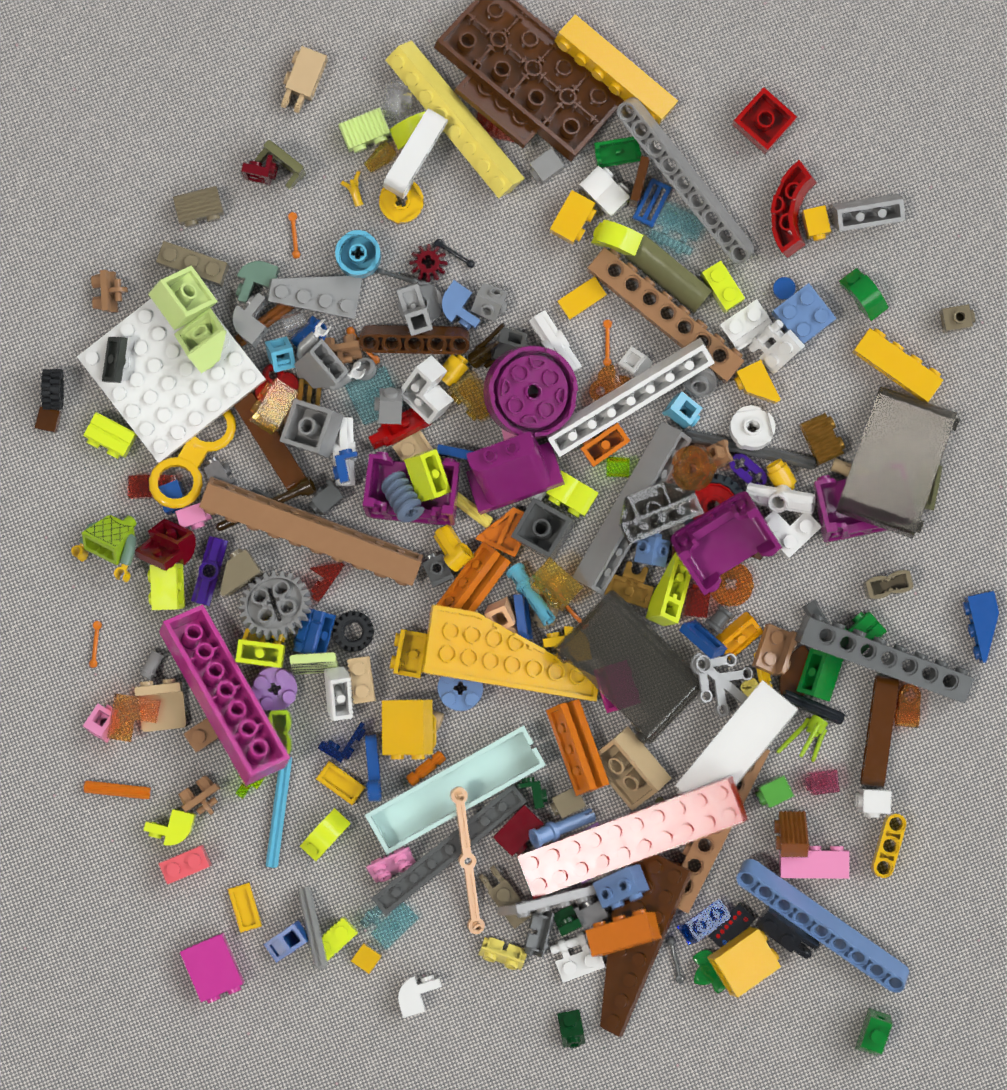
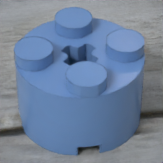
[438,676,483,711]

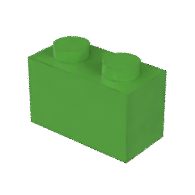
[755,775,794,808]

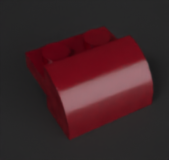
[135,519,196,571]

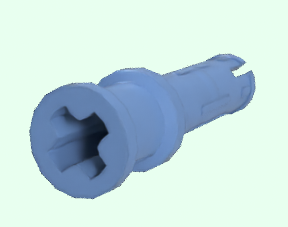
[529,808,596,849]

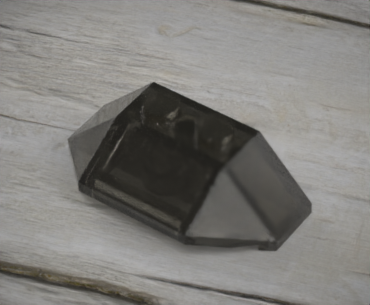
[619,482,704,545]

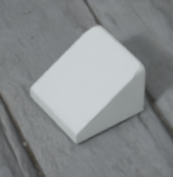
[618,346,653,377]

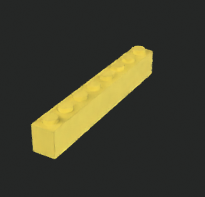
[385,40,525,198]

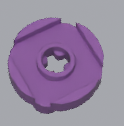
[252,666,297,711]

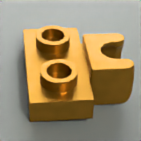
[604,561,654,609]

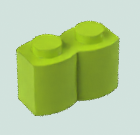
[268,710,293,755]

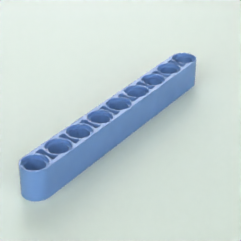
[736,859,909,993]

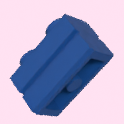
[293,609,336,654]

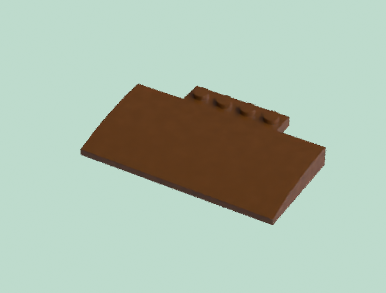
[434,0,625,162]

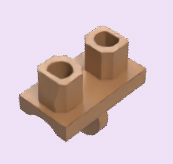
[91,270,128,313]
[325,334,363,366]
[690,439,733,476]
[178,775,220,815]

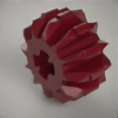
[409,244,448,283]

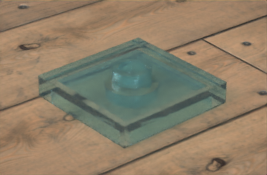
[345,366,405,426]

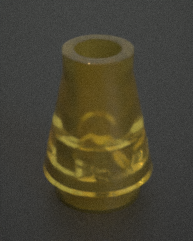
[364,141,398,173]

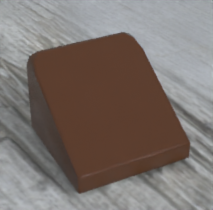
[35,406,62,434]

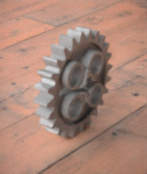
[238,571,312,641]

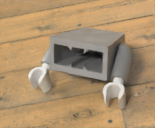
[294,319,366,391]

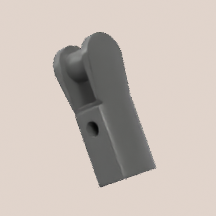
[803,600,829,640]

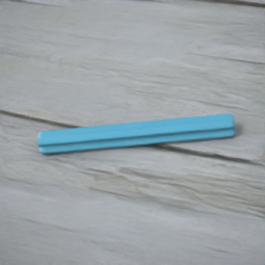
[266,757,292,868]

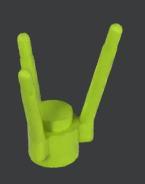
[776,714,828,762]

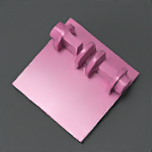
[366,846,416,883]

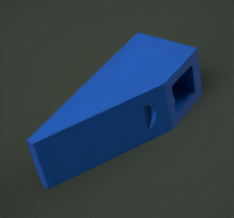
[962,591,999,663]

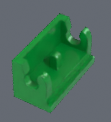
[593,136,642,168]

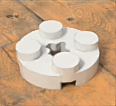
[729,405,775,450]

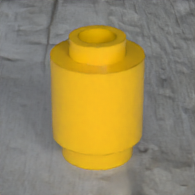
[441,354,469,387]
[766,459,797,490]

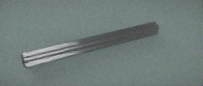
[685,429,816,470]

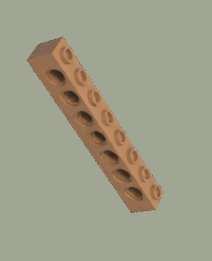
[587,247,744,384]
[677,749,770,913]

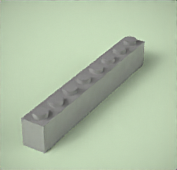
[572,422,692,595]

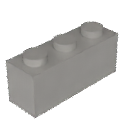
[831,194,906,232]

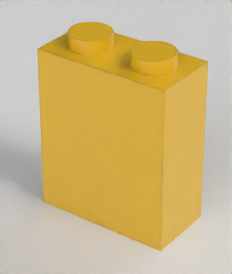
[707,927,781,998]

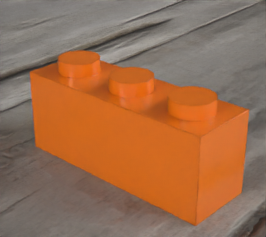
[585,909,662,957]

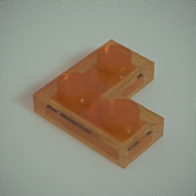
[107,693,161,742]

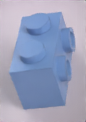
[593,864,650,910]

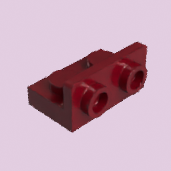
[241,155,278,185]

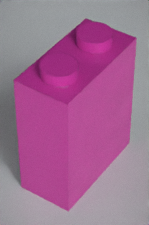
[180,932,245,1004]

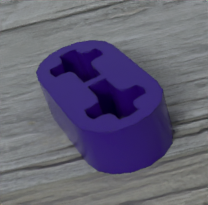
[729,453,767,485]

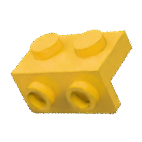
[390,629,427,678]

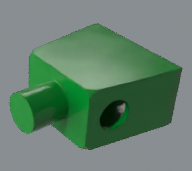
[855,1008,893,1056]

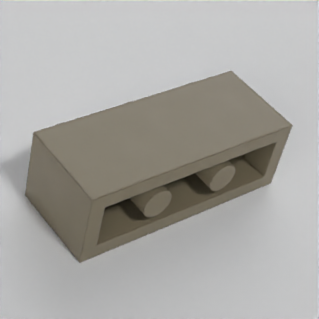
[156,241,229,287]

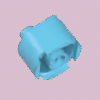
[335,230,381,278]

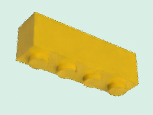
[852,328,944,404]

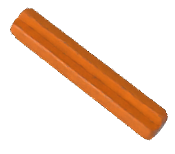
[83,781,151,799]

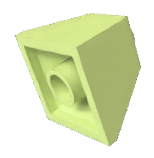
[174,308,226,374]

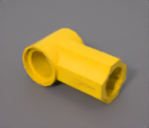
[433,525,474,572]

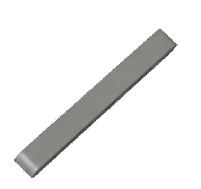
[617,97,754,264]

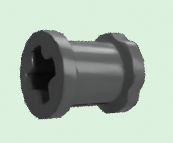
[705,604,734,634]

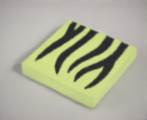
[290,652,338,675]

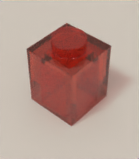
[683,584,711,618]

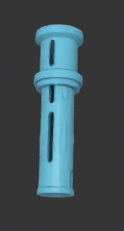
[506,563,556,626]

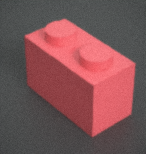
[159,845,212,885]

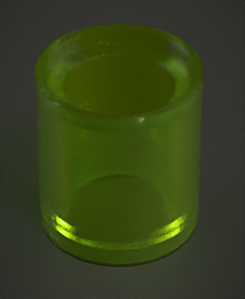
[606,457,630,478]

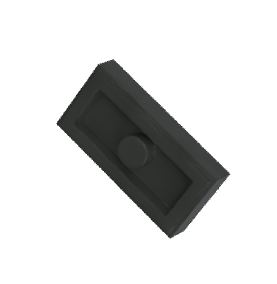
[102,337,128,383]

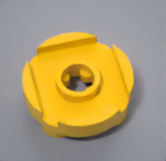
[379,182,424,224]

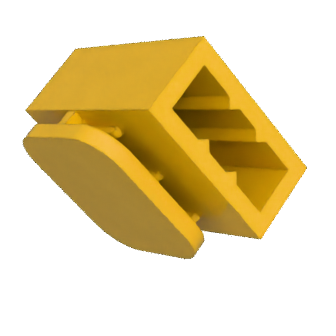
[382,700,437,759]

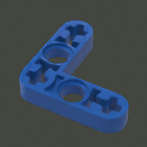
[365,734,382,802]

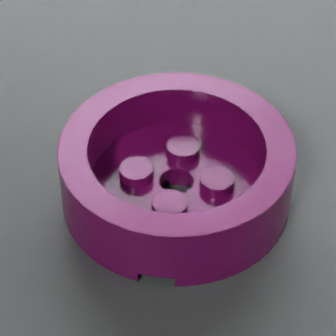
[483,346,578,437]

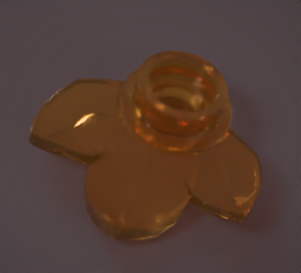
[589,365,631,401]

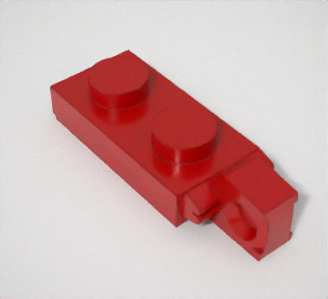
[368,408,431,450]

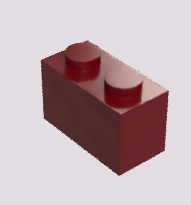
[493,804,544,856]

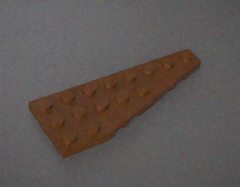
[600,854,693,1037]

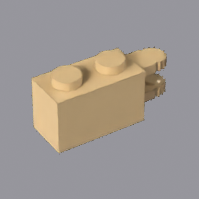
[281,46,328,113]

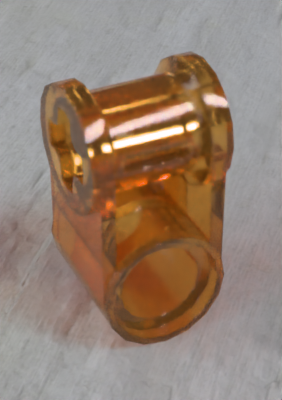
[895,684,921,728]

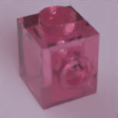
[805,769,840,795]

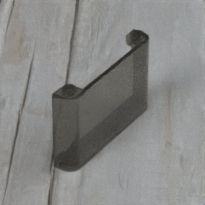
[835,386,960,539]
[553,590,700,744]

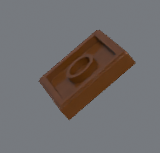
[629,156,650,208]

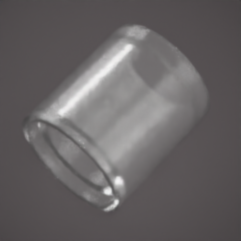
[280,309,307,335]

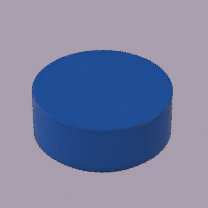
[773,277,796,300]

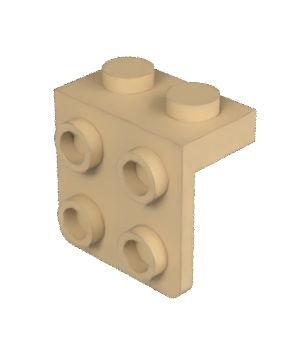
[134,678,187,732]

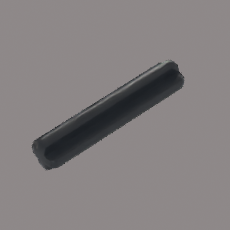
[782,690,845,725]

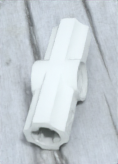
[529,310,582,372]
[333,417,356,487]
[746,483,816,515]

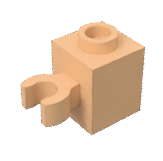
[484,597,518,634]

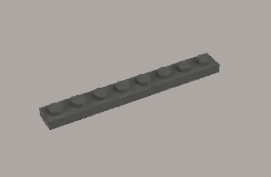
[371,784,527,916]

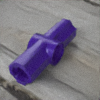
[191,536,229,606]

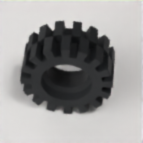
[41,369,64,410]
[333,611,374,652]

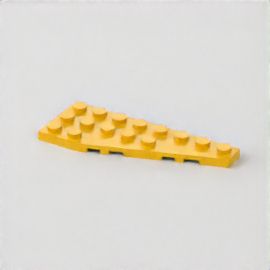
[421,605,599,702]

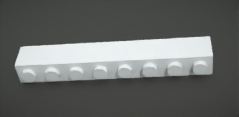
[547,338,715,457]

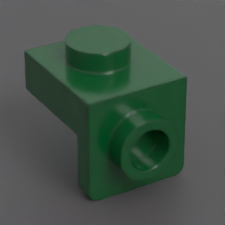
[517,777,548,809]
[557,1010,585,1048]

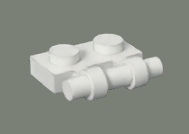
[748,320,805,375]
[550,932,605,983]

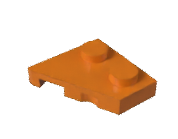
[476,507,525,558]

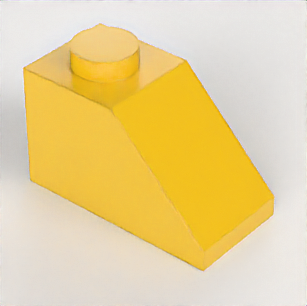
[734,360,781,404]

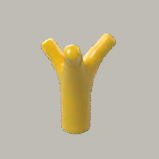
[341,171,364,207]

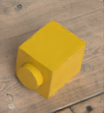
[801,205,831,242]

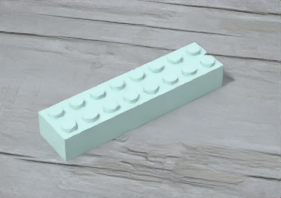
[365,725,546,854]

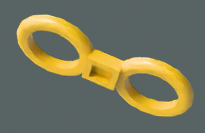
[149,409,236,509]

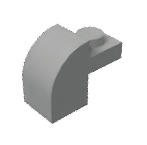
[396,282,433,336]
[233,293,269,348]

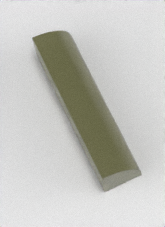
[625,234,713,314]

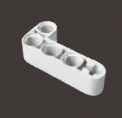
[383,108,448,199]

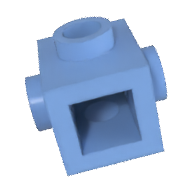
[634,532,670,567]

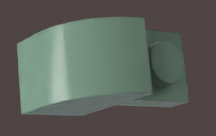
[236,261,280,304]

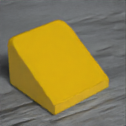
[351,943,382,974]

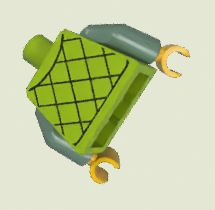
[71,515,137,583]

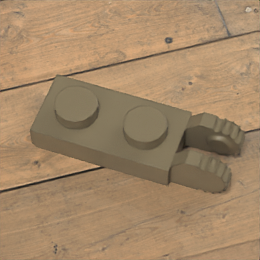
[478,865,532,929]

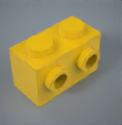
[549,190,597,245]

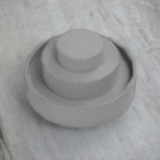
[684,367,717,397]

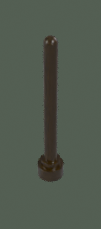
[216,476,317,531]

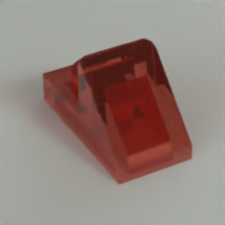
[310,563,345,602]

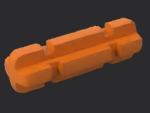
[406,751,446,786]

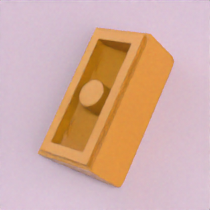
[716,612,763,661]

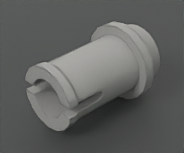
[140,650,164,681]

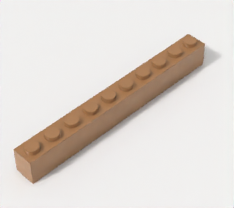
[199,477,423,586]

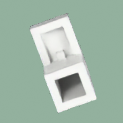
[398,974,442,1018]

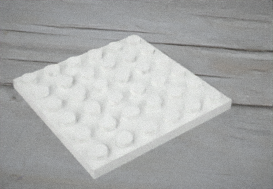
[77,299,266,463]

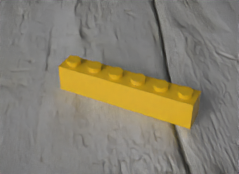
[554,14,678,125]

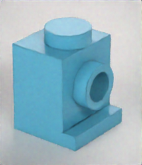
[265,336,296,373]
[662,391,702,429]

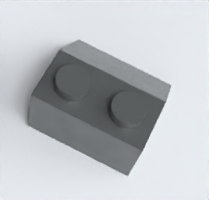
[511,497,575,562]

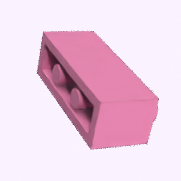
[779,846,849,879]

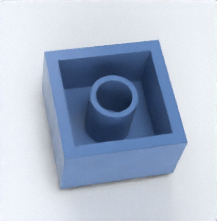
[771,283,837,344]

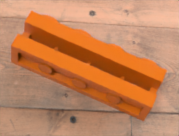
[429,542,511,615]
[546,699,609,796]

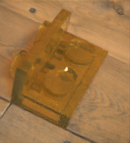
[449,371,489,423]

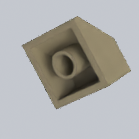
[220,548,264,598]

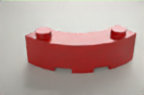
[770,160,817,258]

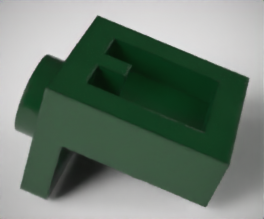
[553,905,582,937]

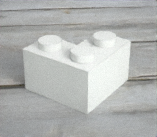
[401,355,454,425]
[764,511,822,559]

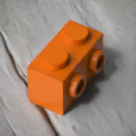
[579,422,630,467]

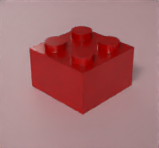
[732,87,797,154]

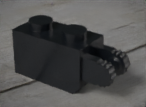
[755,906,820,959]

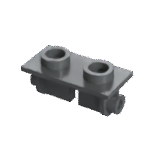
[523,909,554,958]

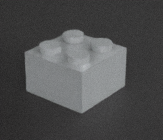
[280,398,344,458]

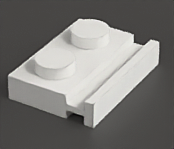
[719,299,772,351]

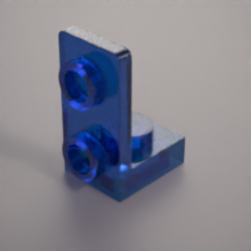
[318,722,367,763]
[677,899,732,945]

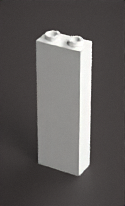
[675,680,799,795]

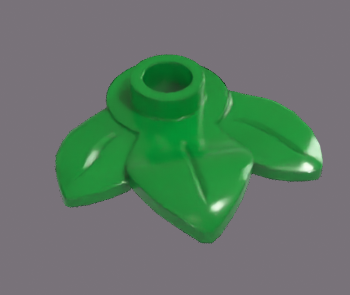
[693,950,726,993]

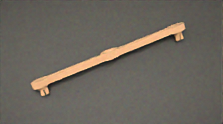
[450,787,485,934]

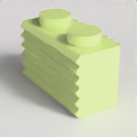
[338,108,391,153]

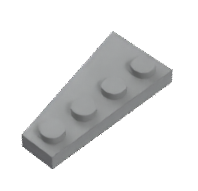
[266,276,362,320]
[497,885,597,918]

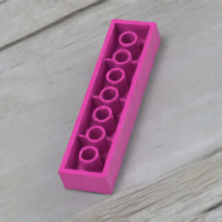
[159,604,290,786]

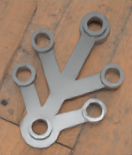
[690,653,753,717]

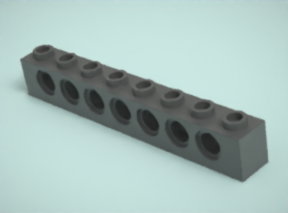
[795,613,975,704]

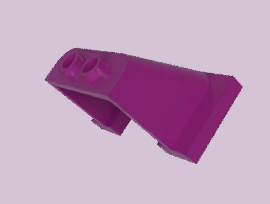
[466,431,565,515]

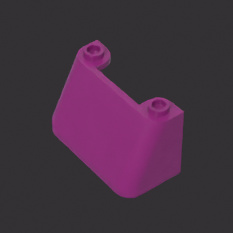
[362,452,460,526]
[813,462,916,542]
[671,491,782,595]

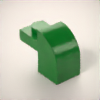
[839,268,889,321]

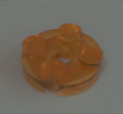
[672,445,717,491]
[710,564,754,607]

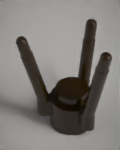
[468,323,505,369]

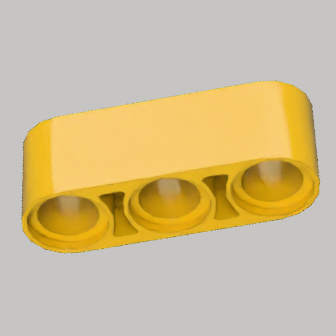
[871,813,906,878]

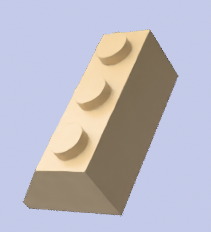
[598,727,672,811]

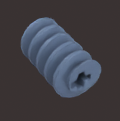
[381,471,424,523]

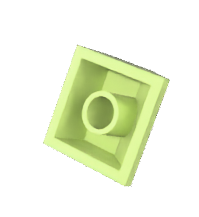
[148,265,218,330]

